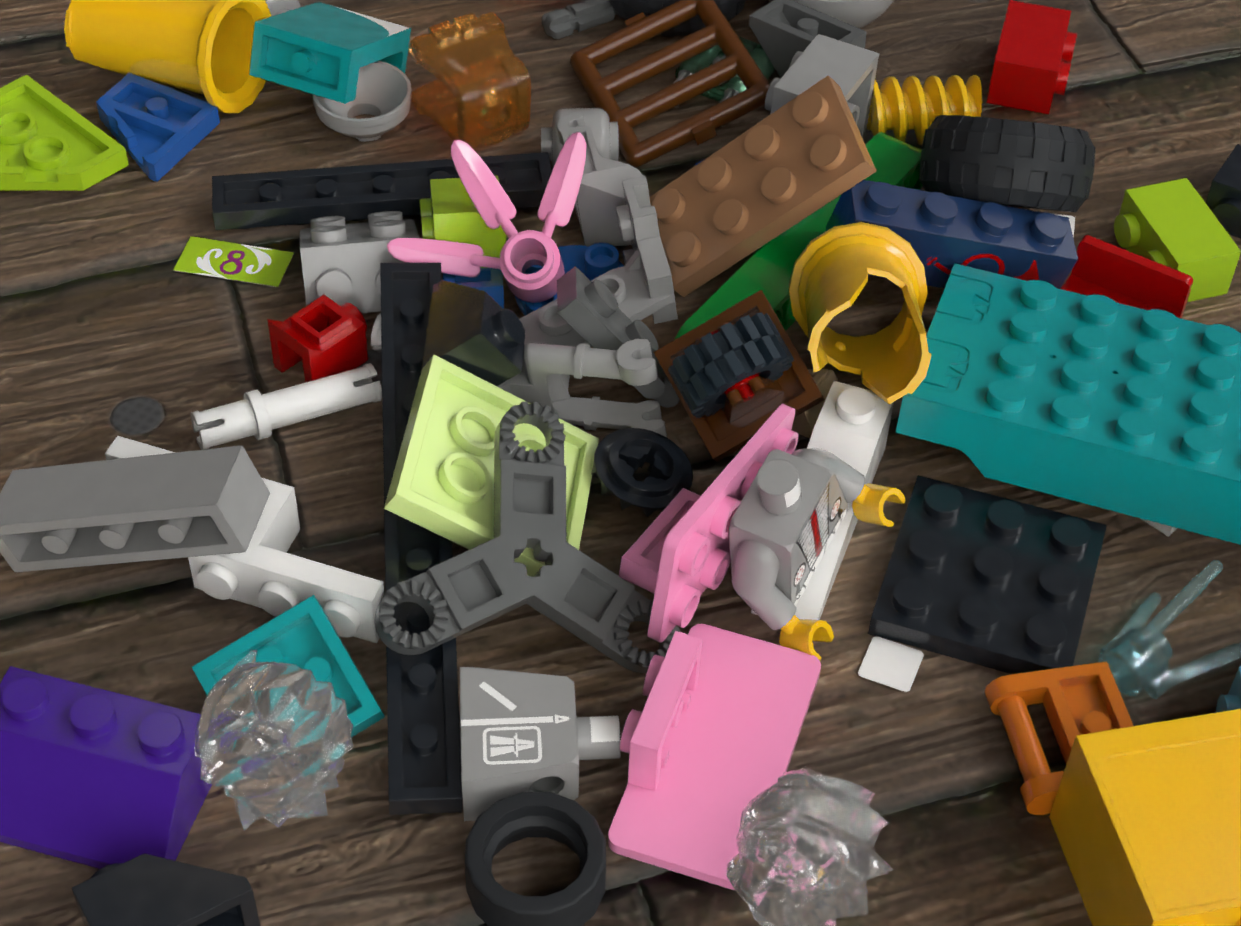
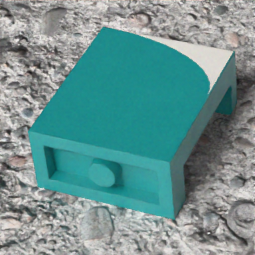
[249,2,411,104]

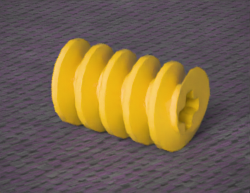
[867,75,982,145]

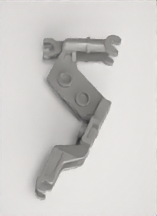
[497,112,678,437]

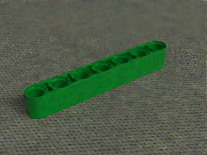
[674,132,923,340]

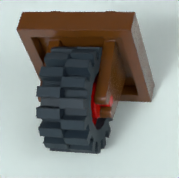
[653,290,825,462]

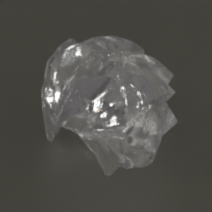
[195,650,354,831]
[726,767,893,926]

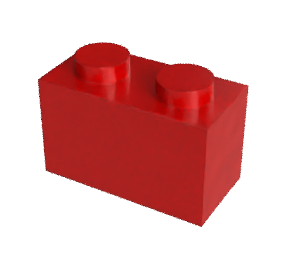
[987,0,1077,114]

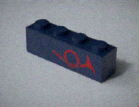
[826,180,1078,289]

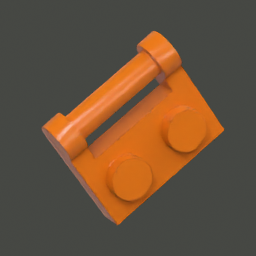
[985,661,1134,815]

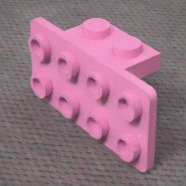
[619,404,798,643]
[608,624,821,890]

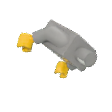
[729,449,905,660]

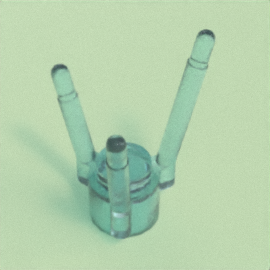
[1099,560,1241,699]

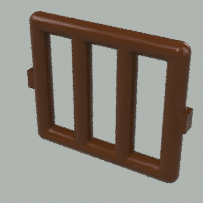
[570,0,770,167]

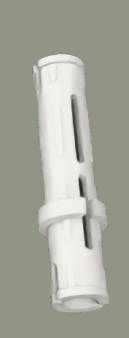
[191,363,382,450]

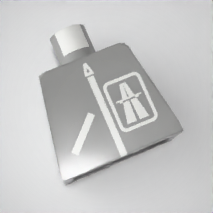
[460,667,620,821]

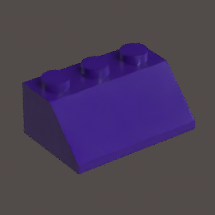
[0,666,222,869]

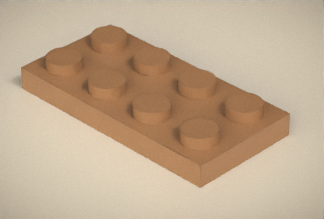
[650,75,876,297]

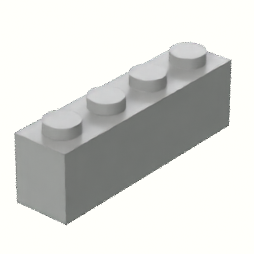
[0,445,270,572]

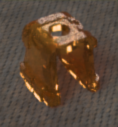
[409,12,531,149]

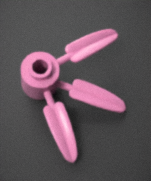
[387,132,587,303]

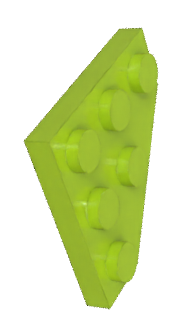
[0,74,129,191]

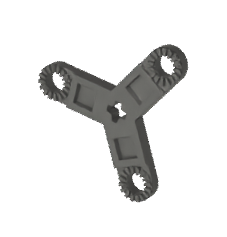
[375,401,680,673]

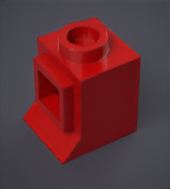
[267,294,368,383]

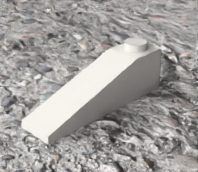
[751,381,894,620]

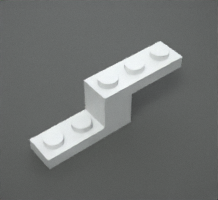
[105,436,385,644]

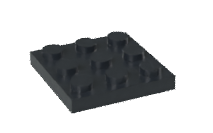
[868,475,1107,674]

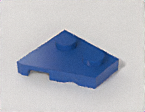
[96,73,220,182]

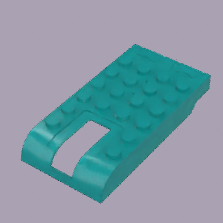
[895,263,1241,545]

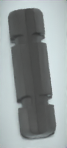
[542,0,621,39]

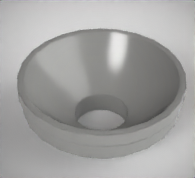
[313,61,412,142]

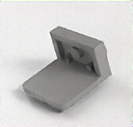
[300,211,419,313]

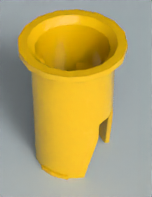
[64,0,272,113]
[789,222,932,404]

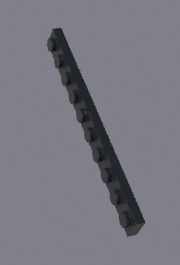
[380,263,463,815]

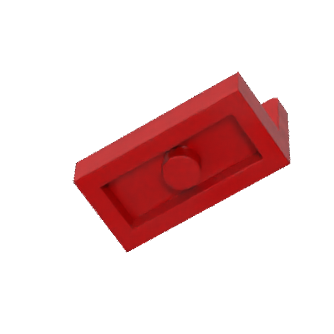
[1061,235,1194,319]

